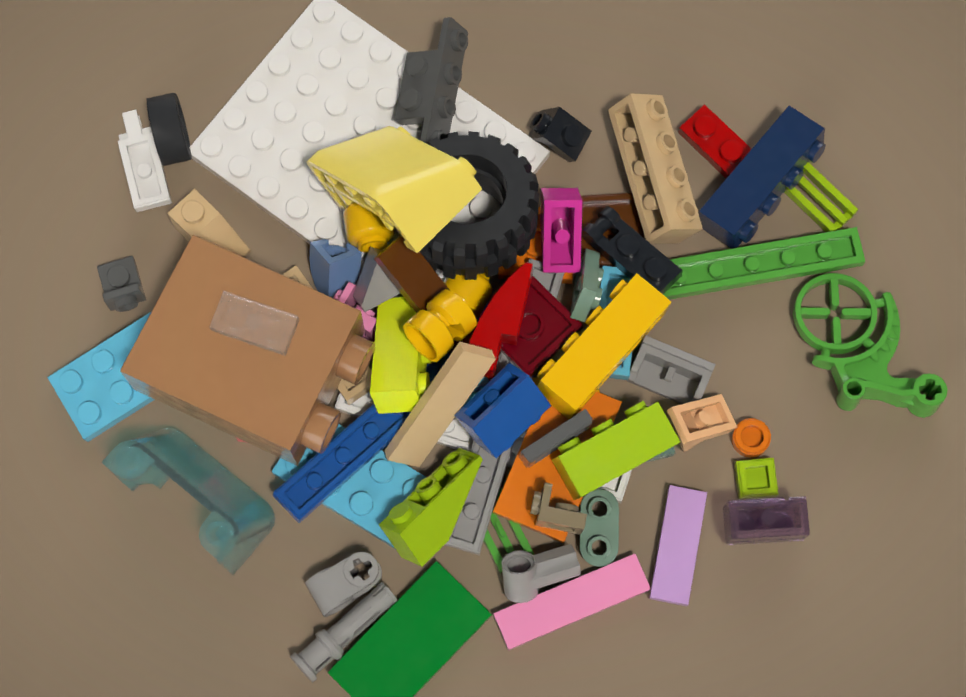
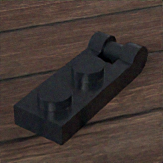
[581,206,683,294]

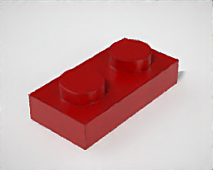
[678,104,751,179]

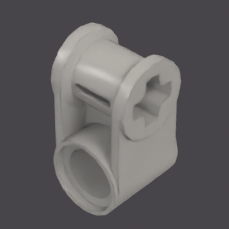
[305,552,382,617]

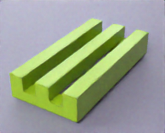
[784,162,859,232]

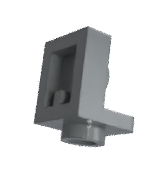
[97,256,146,312]

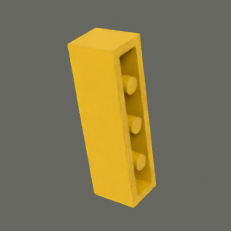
[537,273,672,420]

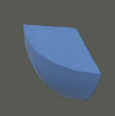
[309,239,362,298]

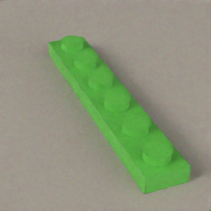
[663,227,865,300]

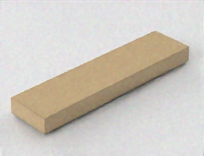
[384,342,496,467]

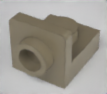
[530,482,587,535]

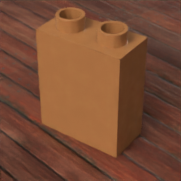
[120,235,375,466]

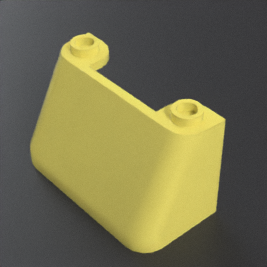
[307,126,482,253]

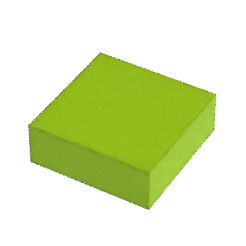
[734,458,779,501]

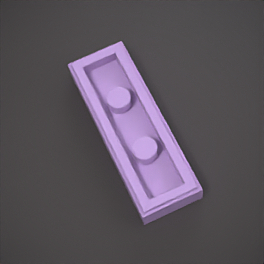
[649,485,707,606]

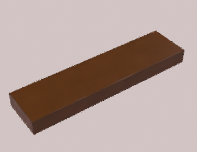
[374,235,475,355]

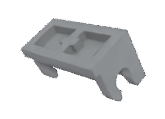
[627,335,716,404]

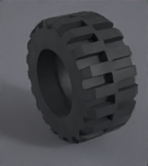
[398,131,539,280]

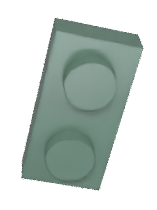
[570,249,604,322]

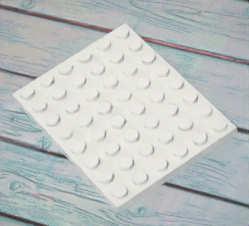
[189,0,550,298]

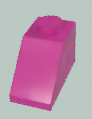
[540,188,582,273]

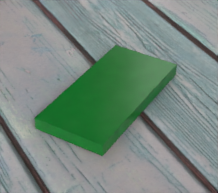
[327,561,492,697]

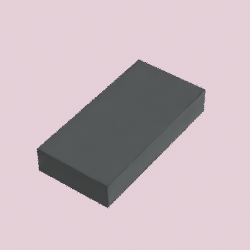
[519,409,593,468]

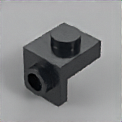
[528,107,592,162]

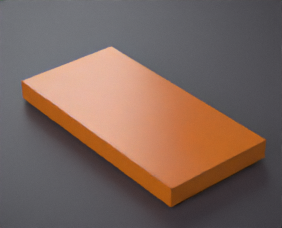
[493,392,622,543]

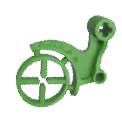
[793,273,948,418]

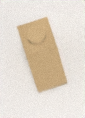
[167,188,251,258]

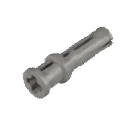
[290,582,398,683]

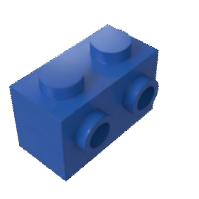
[454,363,552,459]

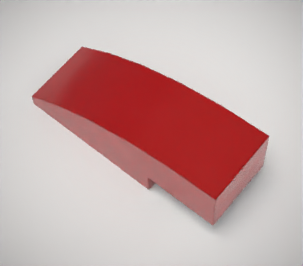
[469,262,533,379]

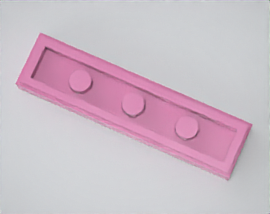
[493,554,651,651]

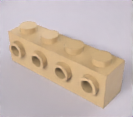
[608,93,703,244]

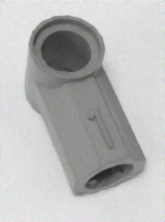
[501,544,581,603]

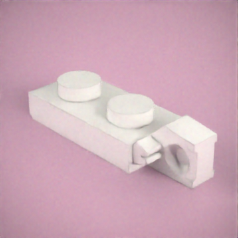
[118,110,172,212]

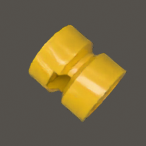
[403,289,477,362]

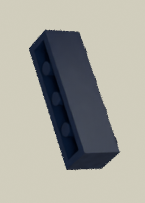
[699,105,826,249]

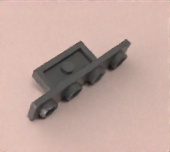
[394,17,468,143]

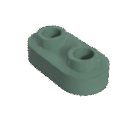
[580,489,619,567]

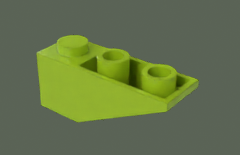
[379,448,483,567]

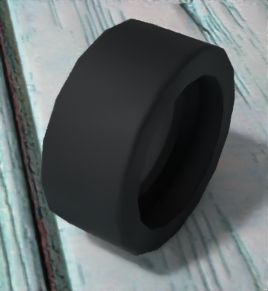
[147,93,192,166]

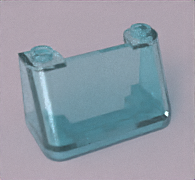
[101,427,275,575]

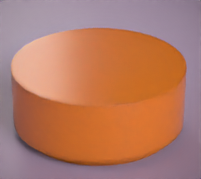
[732,418,771,458]

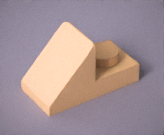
[667,394,738,452]

